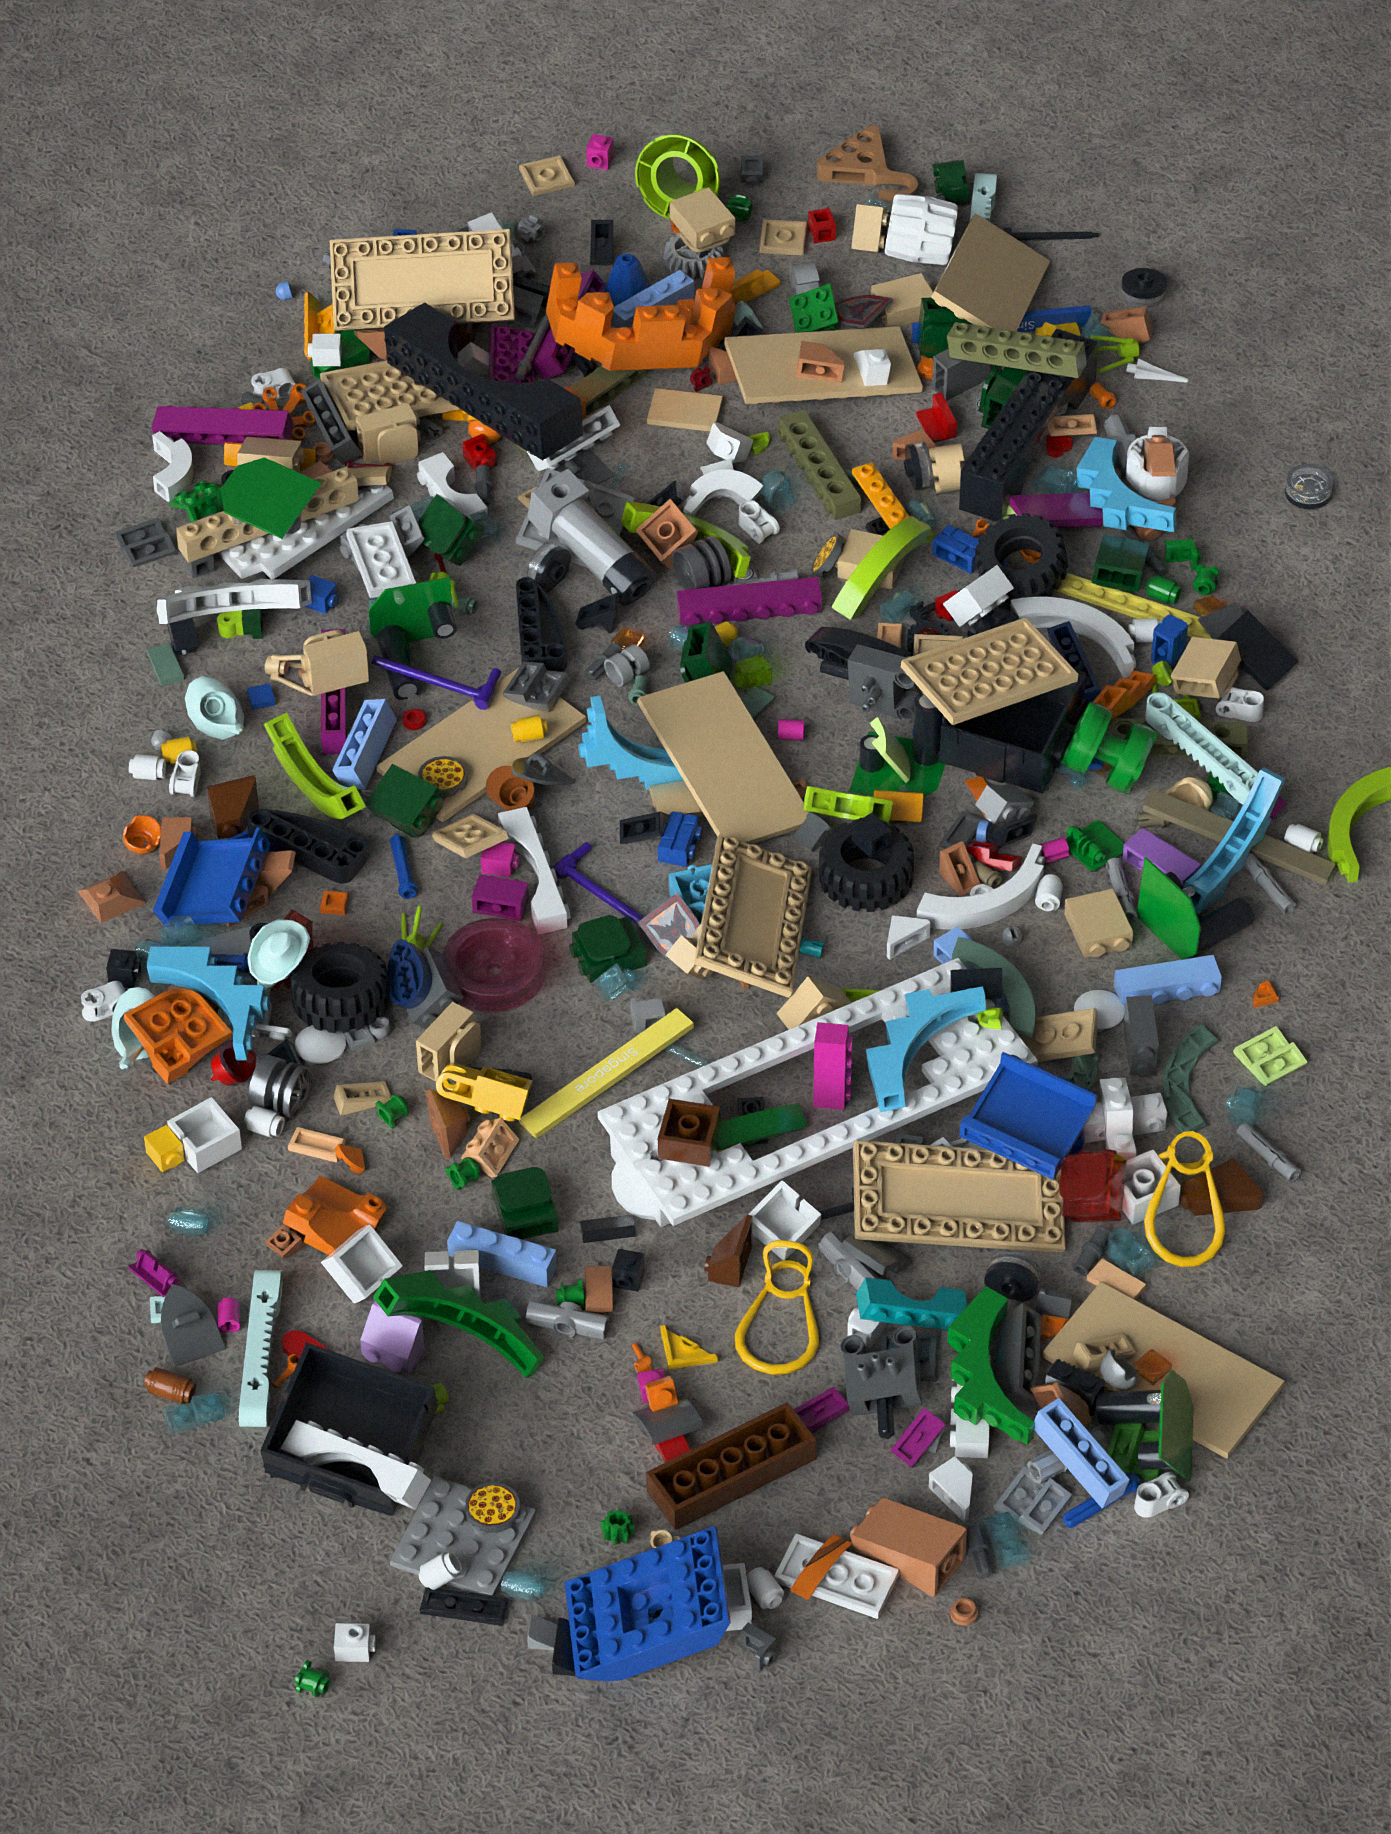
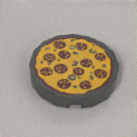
[811,533,845,577]
[418,756,468,797]
[465,1482,520,1533]

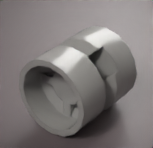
[604,644,650,687]

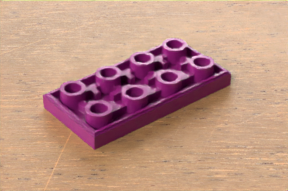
[488,325,536,383]
[1009,492,1103,528]

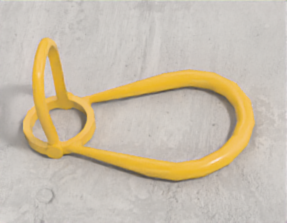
[1144,1131,1226,1267]
[734,1240,820,1375]

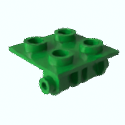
[789,284,839,333]
[1065,820,1125,872]

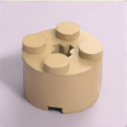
[928,443,965,494]

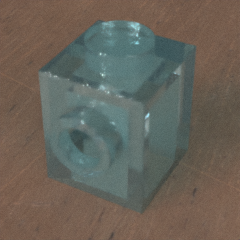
[1226,1086,1262,1128]

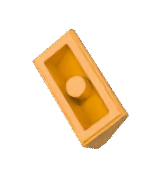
[874,790,923,822]

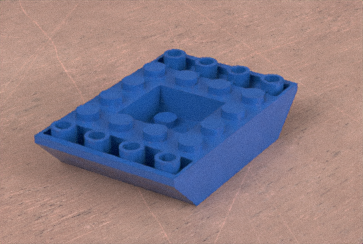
[565,1526,731,1681]

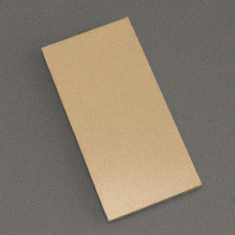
[931,213,1050,331]
[330,229,515,331]
[724,326,923,404]
[377,668,586,822]
[637,671,809,845]
[694,834,812,998]
[853,1140,1066,1252]
[1042,1281,1284,1459]

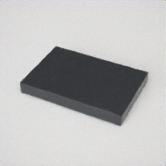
[1216,610,1298,691]

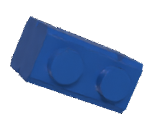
[932,525,979,574]
[1151,615,1188,670]
[658,811,703,867]

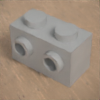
[975,785,1035,823]

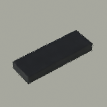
[420,1587,508,1626]

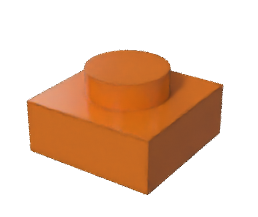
[916,356,933,380]
[645,1376,678,1412]

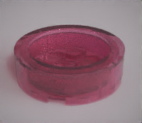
[443,918,545,1013]

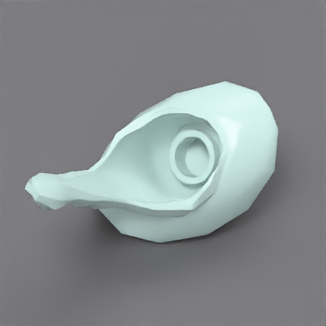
[185,676,245,740]
[248,919,310,996]
[111,987,155,1069]

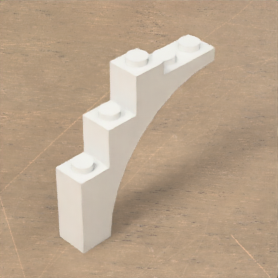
[157,579,312,624]

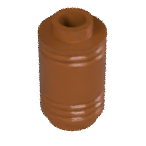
[144,1367,197,1404]

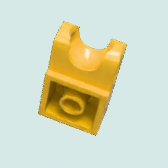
[436,1063,533,1121]

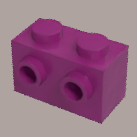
[472,874,529,921]

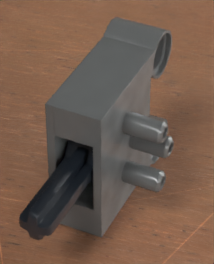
[820,644,919,723]
[840,1326,922,1439]

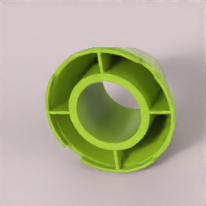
[635,134,720,219]

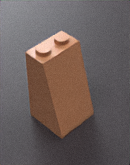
[850,1497,967,1597]

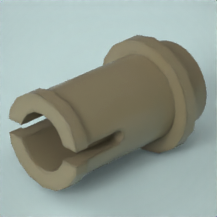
[1138,812,1169,828]
[973,861,1002,889]

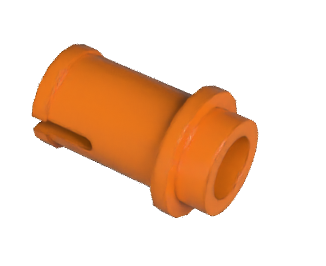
[1090,382,1116,409]

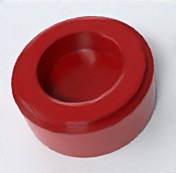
[402,709,427,730]

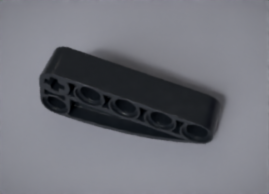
[516,577,567,672]
[805,627,912,693]
[248,809,368,884]

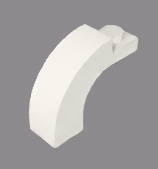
[152,431,194,502]
[682,470,764,516]

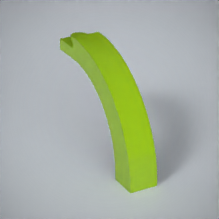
[620,501,751,578]
[832,516,936,620]
[263,712,366,819]
[1327,767,1391,883]

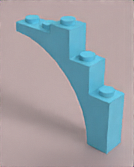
[1077,437,1177,532]
[578,696,683,790]
[1182,767,1285,914]
[147,947,270,1060]
[866,986,986,1112]

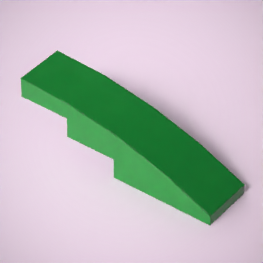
[715,1103,808,1150]

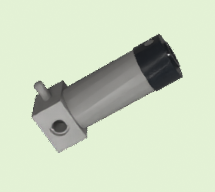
[527,469,657,606]

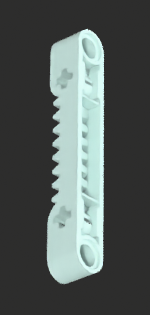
[970,173,997,222]
[1145,692,1258,805]
[239,1270,283,1427]

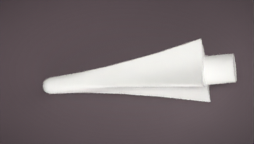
[1126,359,1189,383]

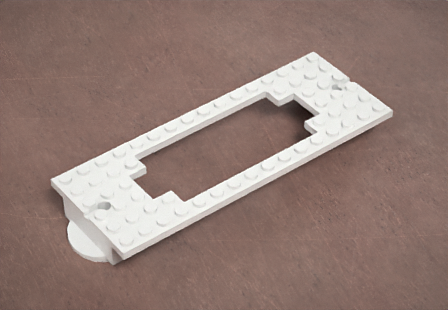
[598,958,1038,1227]

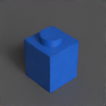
[305,575,339,614]

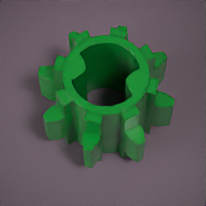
[727,194,753,222]
[601,1509,635,1545]

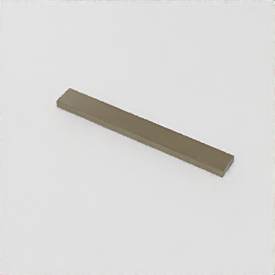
[1142,789,1336,885]

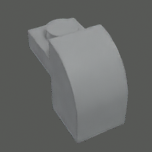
[788,262,819,295]

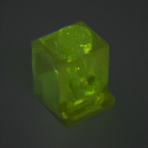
[733,654,772,690]

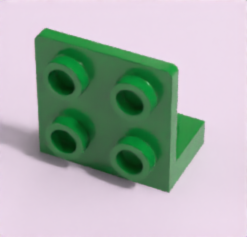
[168,481,224,522]

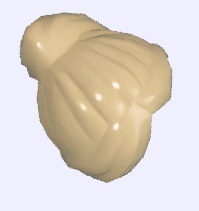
[1164,777,1213,811]

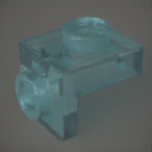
[593,964,639,1002]

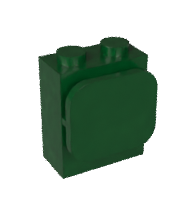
[917,297,968,358]
[979,365,1028,429]
[418,493,486,566]
[1092,534,1150,592]
[680,622,733,683]
[365,764,445,837]
[569,915,647,983]
[491,1167,559,1240]

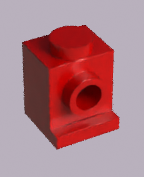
[808,208,836,244]
[462,434,497,471]

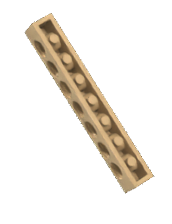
[176,466,358,563]

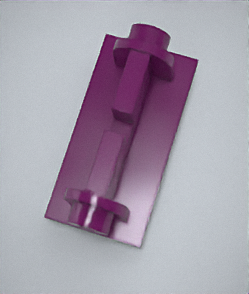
[128,1249,183,1297]

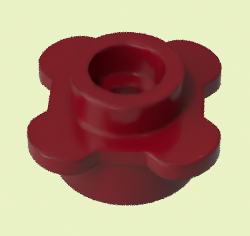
[690,366,713,392]

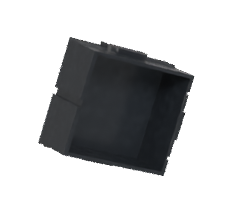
[938,669,1086,794]
[260,1342,439,1516]

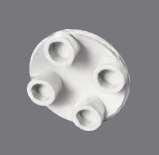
[1074,990,1125,1032]
[295,1025,346,1065]

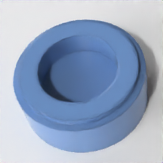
[976,819,992,842]

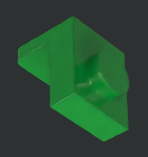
[1164,539,1201,571]

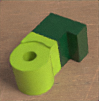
[217,609,262,639]

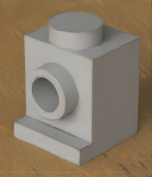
[630,998,669,1033]

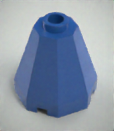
[604,254,651,307]

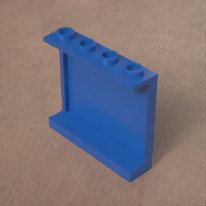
[153,827,270,926]
[959,1052,1097,1180]

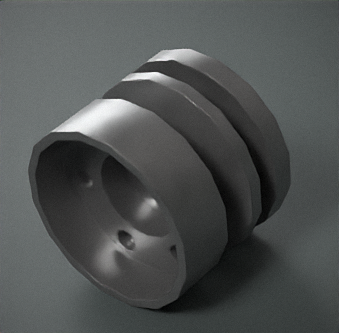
[672,535,731,590]
[249,1054,311,1119]

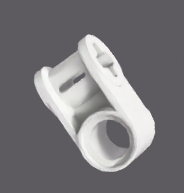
[251,368,296,399]
[738,500,780,544]
[1216,687,1264,722]
[169,750,201,797]
[81,981,126,1021]
[1134,1472,1189,1517]

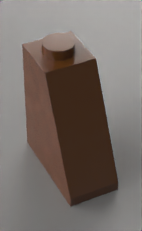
[1179,1158,1264,1216]

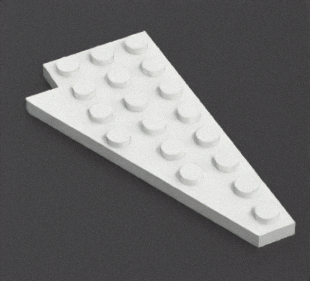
[217,485,394,580]

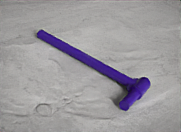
[371,655,501,710]
[550,842,644,926]

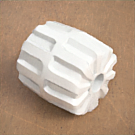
[885,193,958,265]

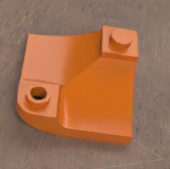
[124,988,232,1084]
[283,1175,386,1255]

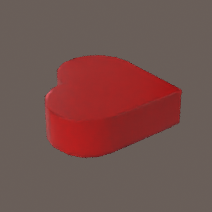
[1046,435,1073,458]

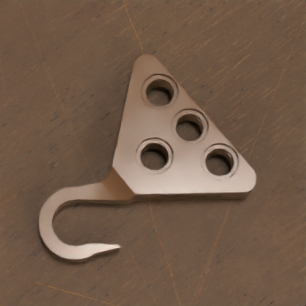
[817,125,918,202]

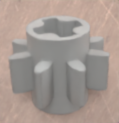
[518,214,546,242]

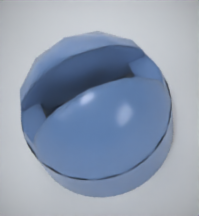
[276,281,293,300]

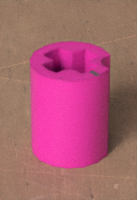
[778,719,804,741]
[1039,837,1069,865]
[217,1297,240,1333]

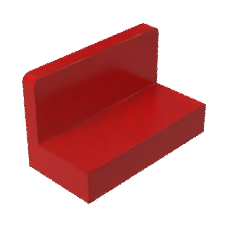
[916,392,957,442]

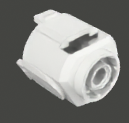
[1125,427,1189,502]

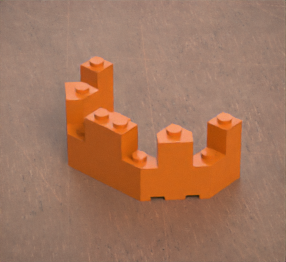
[546,257,736,371]

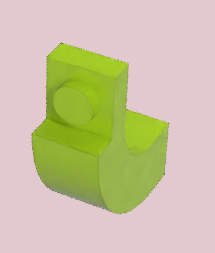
[803,786,893,826]

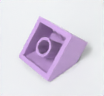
[360,1301,425,1374]

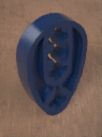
[387,939,432,1009]

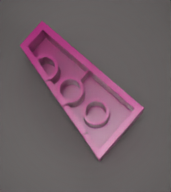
[813,1022,853,1110]

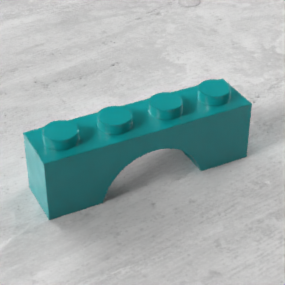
[856,1277,967,1331]

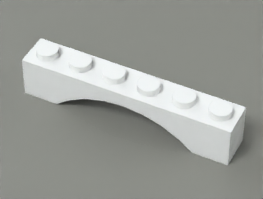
[498,807,571,935]
[280,1420,431,1510]

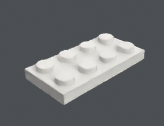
[346,521,416,598]
[774,1534,899,1619]

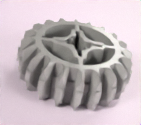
[663,233,724,280]

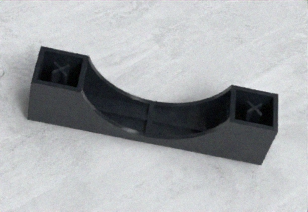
[384,302,583,461]
[959,328,1098,522]

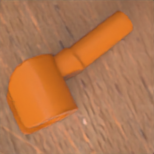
[970,519,991,538]
[632,1343,652,1373]
[272,1354,297,1388]

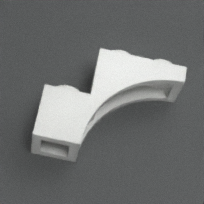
[1099,1078,1136,1169]

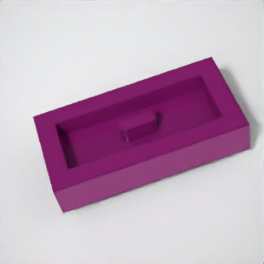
[793,1387,849,1433]
[890,1408,947,1468]

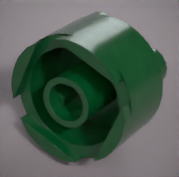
[932,159,970,205]

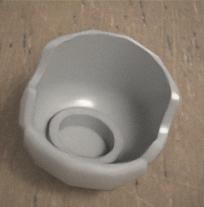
[1100,1348,1139,1390]

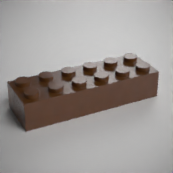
[646,1402,816,1530]

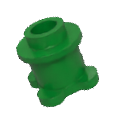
[1192,564,1219,595]
[375,1094,409,1129]
[445,1157,480,1191]
[556,1278,585,1311]
[294,1660,331,1697]

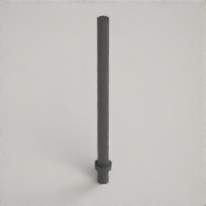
[516,314,550,380]

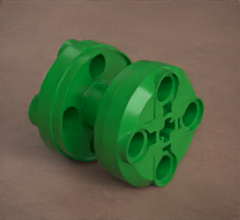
[1061,701,1158,794]

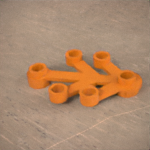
[252,383,316,441]

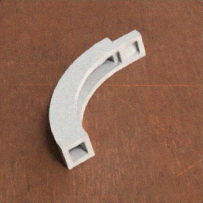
[1010,597,1136,679]
[916,844,1045,930]

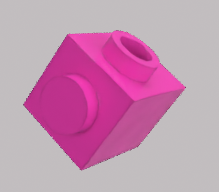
[586,134,614,170]
[481,842,519,877]

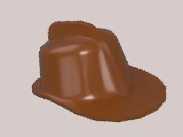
[486,766,536,811]

